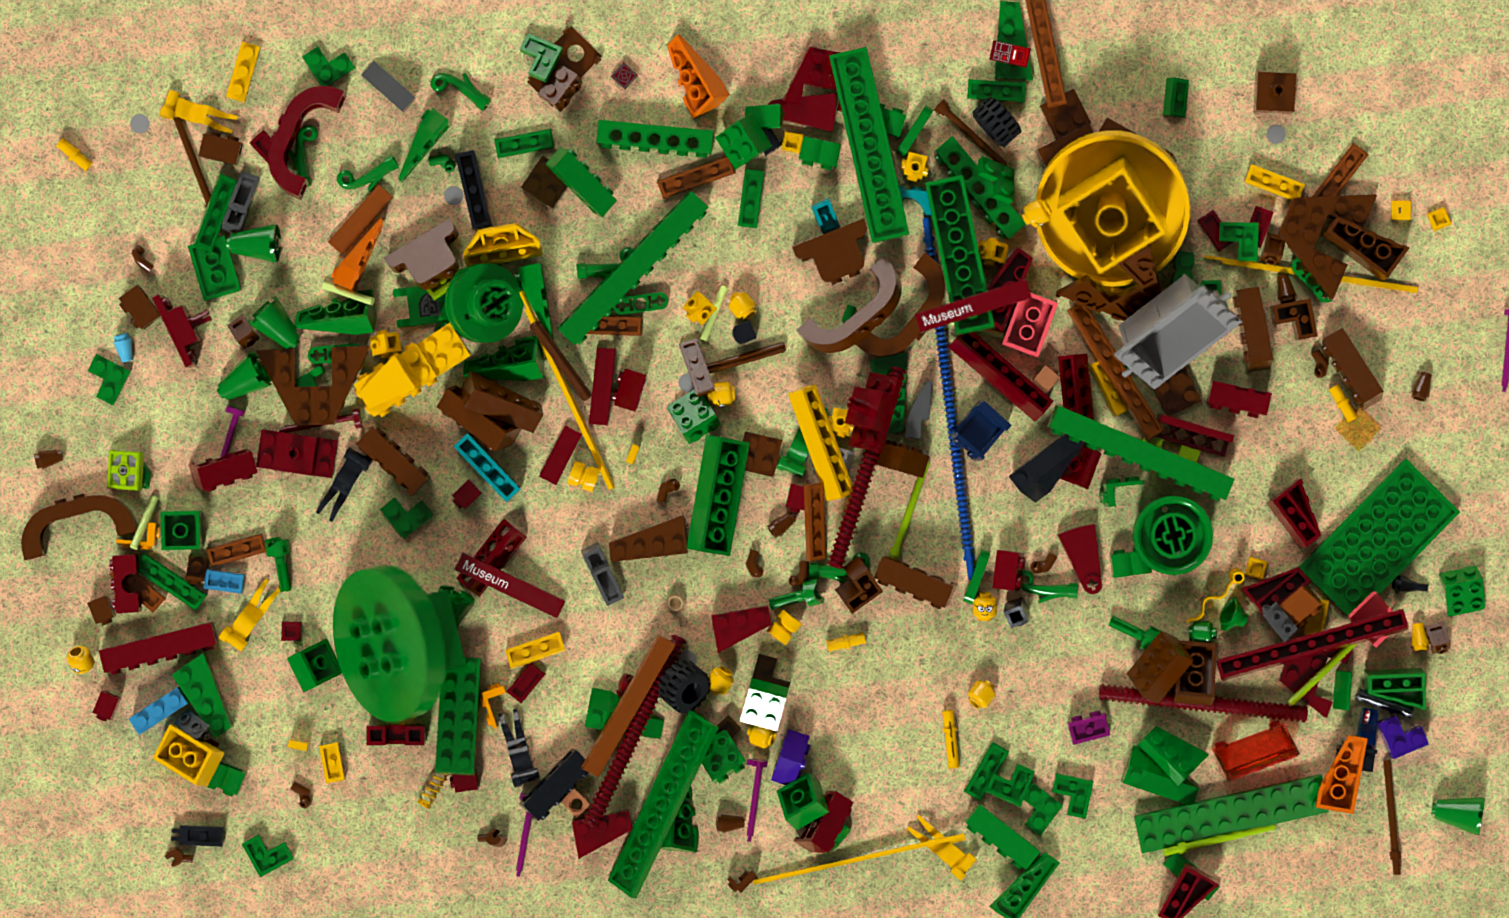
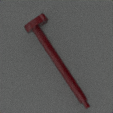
[279,408,363,433]

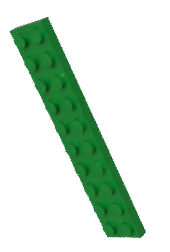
[829,47,910,243]
[608,710,719,899]
[1134,774,1329,854]

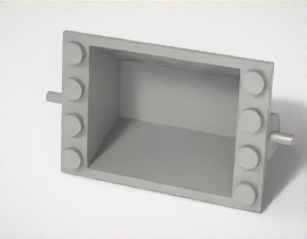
[1114,274,1242,389]

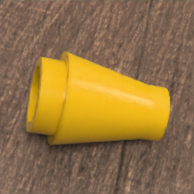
[1411,623,1430,652]

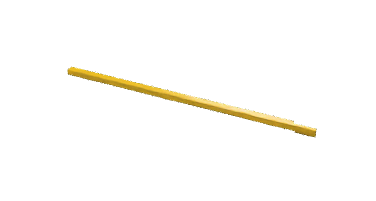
[1205,255,1418,293]
[519,291,615,490]
[753,833,965,885]

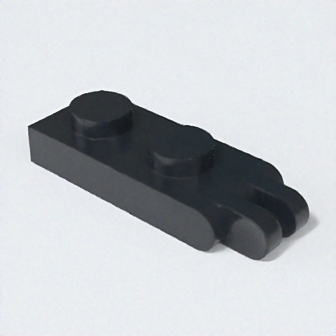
[171,825,224,847]

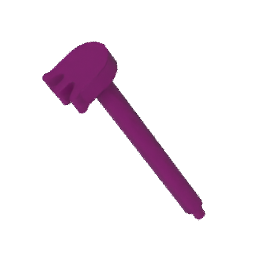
[1501,309,1509,392]
[216,405,245,487]
[747,759,768,842]
[516,793,532,877]

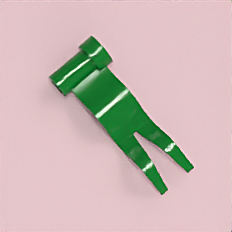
[776,408,829,478]

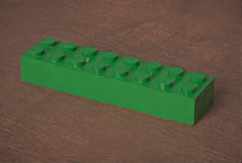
[925,175,994,335]

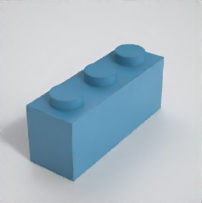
[129,687,190,735]

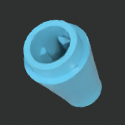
[113,333,133,362]

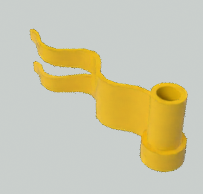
[159,90,238,134]
[1185,568,1244,623]
[218,579,280,652]
[907,815,977,881]

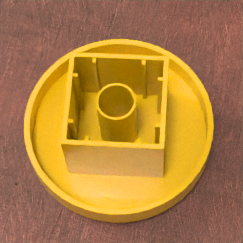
[1035,131,1190,286]

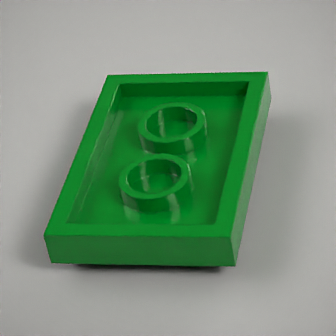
[188,235,242,302]

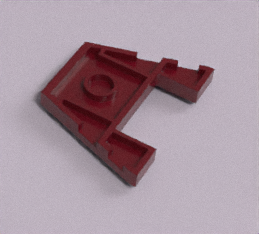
[783,47,842,112]
[1279,648,1353,718]

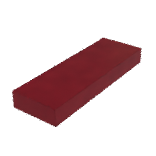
[539,425,582,485]

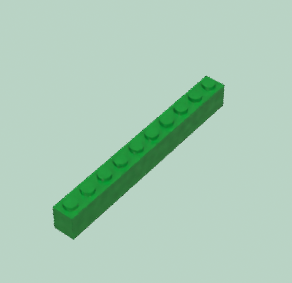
[556,191,709,345]
[1047,405,1235,501]

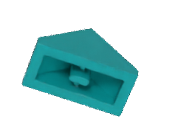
[811,198,840,234]

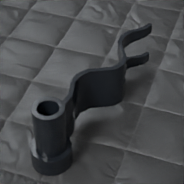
[316,447,373,522]
[498,709,540,788]

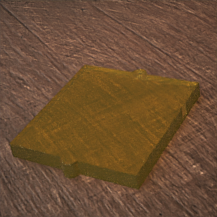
[1335,406,1380,452]

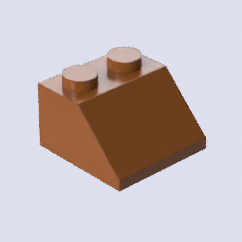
[1279,586,1324,630]

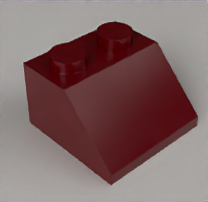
[611,369,647,412]

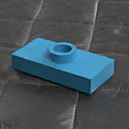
[204,569,245,594]

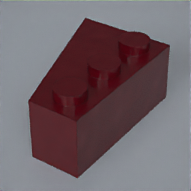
[1206,381,1272,419]
[188,449,258,492]
[1266,478,1322,549]
[1241,567,1311,620]
[711,605,771,653]
[793,791,854,853]
[572,809,632,859]
[1158,862,1220,918]

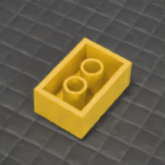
[153,724,224,787]

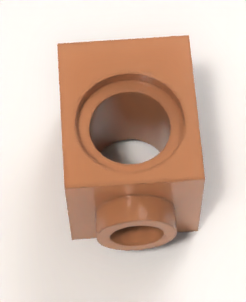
[1031,365,1060,394]
[561,787,591,818]

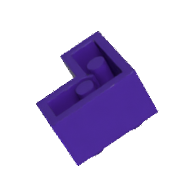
[1376,715,1429,759]
[771,729,811,785]

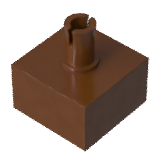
[1253,72,1296,114]

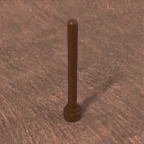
[934,99,1007,166]

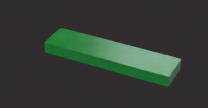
[193,173,238,252]
[139,552,207,611]

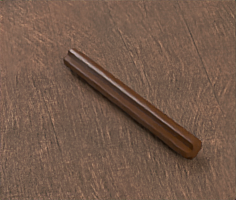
[530,320,592,401]
[706,342,786,374]

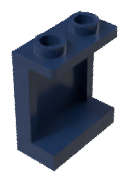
[950,400,1012,461]

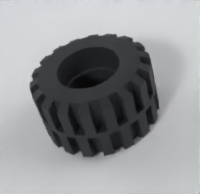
[972,96,1022,147]
[658,660,711,713]

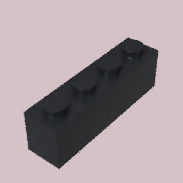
[455,150,493,231]
[519,748,589,821]

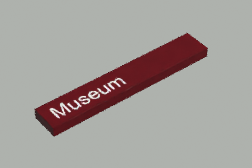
[915,279,1032,333]
[454,552,566,618]

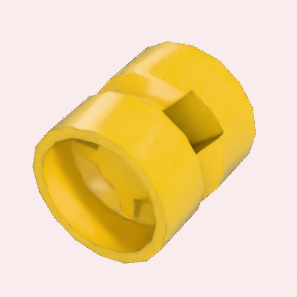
[567,460,601,493]
[767,610,802,645]

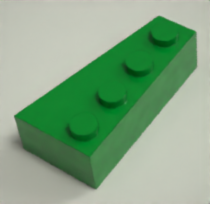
[172,652,234,738]

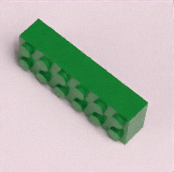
[686,435,750,556]
[435,657,482,775]

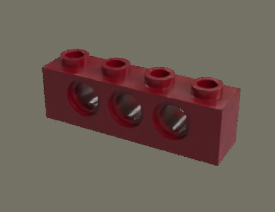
[1058,354,1094,420]

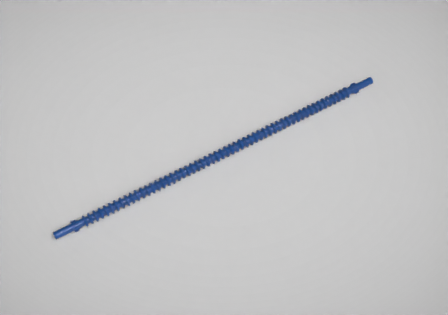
[922,218,975,580]

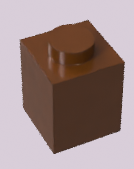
[87,595,116,626]

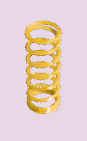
[417,774,451,809]

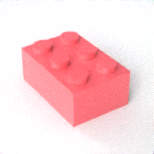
[1001,293,1058,358]

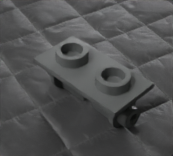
[1262,602,1298,642]
[174,709,210,741]

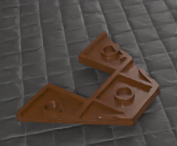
[1277,194,1377,300]
[1056,243,1161,321]
[256,346,371,426]

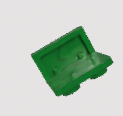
[667,389,722,445]
[1099,477,1144,507]
[1439,566,1485,617]
[702,730,747,784]

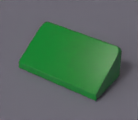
[1162,77,1189,118]
[745,104,785,129]
[1333,670,1352,711]

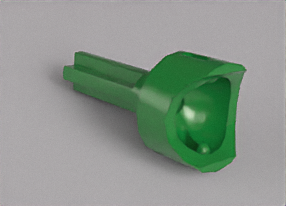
[265,537,292,592]
[768,578,825,610]
[1109,616,1161,651]

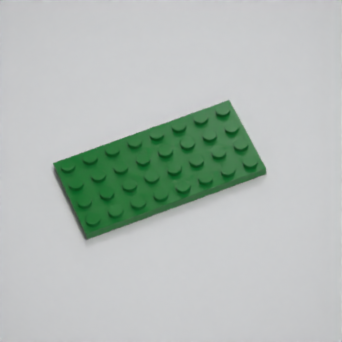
[1299,458,1460,617]

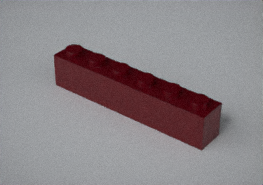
[948,332,1054,422]
[99,621,219,675]

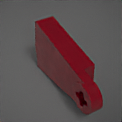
[768,93,836,133]
[1057,524,1102,594]

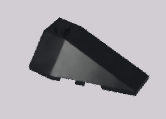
[1009,434,1084,503]

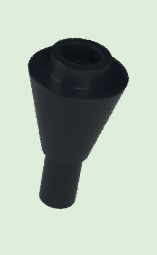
[1392,575,1428,594]

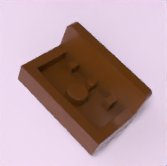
[538,64,583,112]

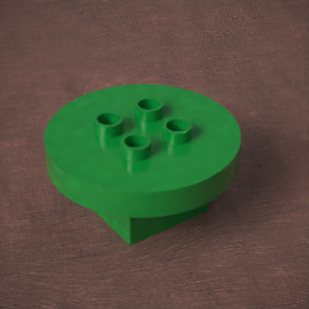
[333,565,466,722]

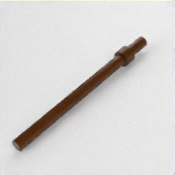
[173,117,211,208]
[1383,759,1402,875]

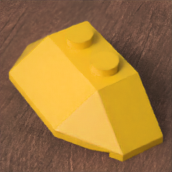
[463,223,542,267]

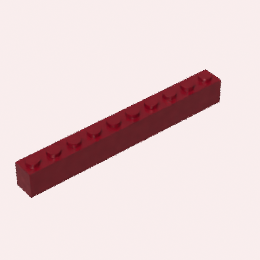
[1216,609,1409,681]

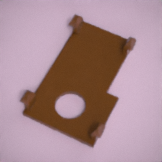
[527,26,602,107]

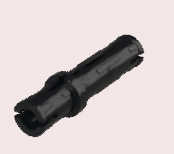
[1355,688,1414,718]

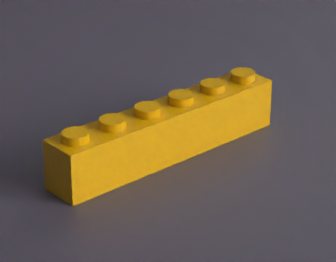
[788,384,853,501]

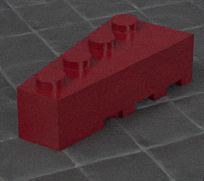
[987,247,1033,333]

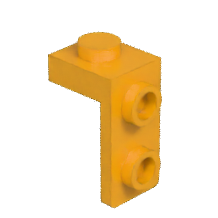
[116,522,161,550]
[480,683,506,729]

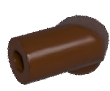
[131,245,154,273]
[1311,349,1329,378]
[656,479,680,503]
[746,549,764,577]
[1030,552,1058,574]
[789,561,809,587]
[290,781,312,809]

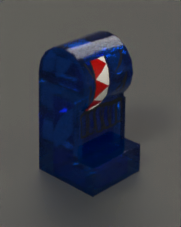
[1356,707,1378,745]

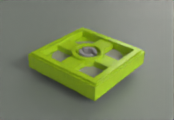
[107,450,144,491]

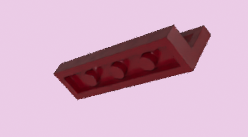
[589,347,616,426]
[1156,414,1234,457]
[456,519,527,597]

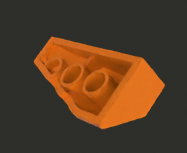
[667,34,730,119]
[331,219,385,291]
[1315,735,1368,814]

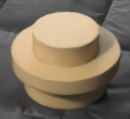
[666,594,685,613]

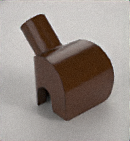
[477,827,508,847]
[164,847,193,867]

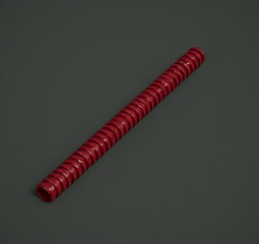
[827,366,907,569]
[583,635,687,829]
[1099,683,1308,723]

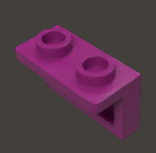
[1067,710,1110,745]

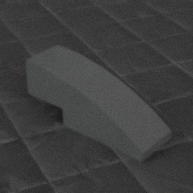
[361,61,416,113]
[222,171,260,233]
[904,381,932,439]
[581,542,624,606]

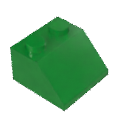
[287,638,342,692]

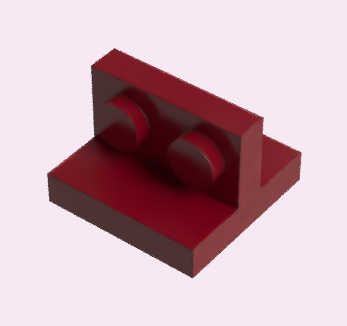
[1060,446,1101,489]

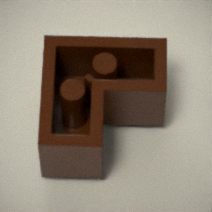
[1270,298,1318,341]
[876,440,929,478]
[835,556,883,614]

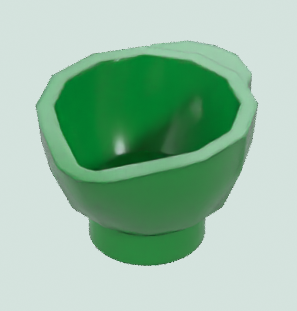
[1219,597,1249,631]

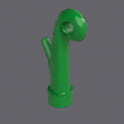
[430,73,492,111]
[289,125,318,187]
[337,154,399,192]
[576,247,632,279]
[809,552,870,584]
[1021,570,1078,603]

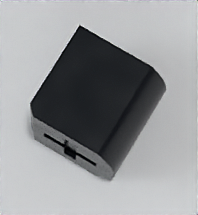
[763,128,782,156]
[733,321,756,345]

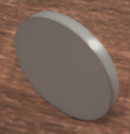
[130,114,150,133]
[1267,125,1286,144]
[444,186,463,205]
[679,373,694,392]
[678,651,697,664]

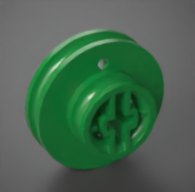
[445,263,523,343]
[1132,496,1213,575]

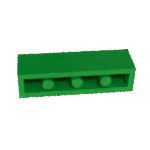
[546,147,617,217]
[965,803,1040,870]

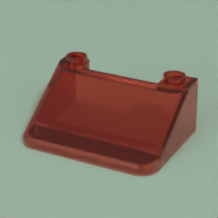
[1211,720,1300,781]

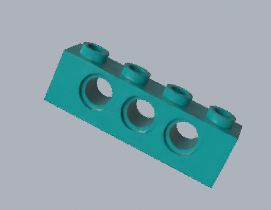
[453,433,521,502]

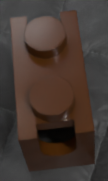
[198,131,243,166]
[119,285,161,330]

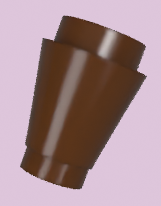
[1277,274,1296,304]
[1411,372,1432,402]
[34,449,63,470]
[767,512,796,538]
[716,814,745,833]

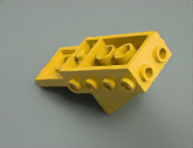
[353,323,472,418]

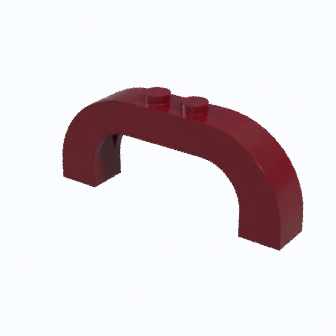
[268,86,346,200]

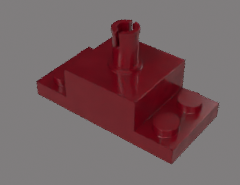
[152,294,212,368]
[844,372,903,453]
[256,429,338,478]

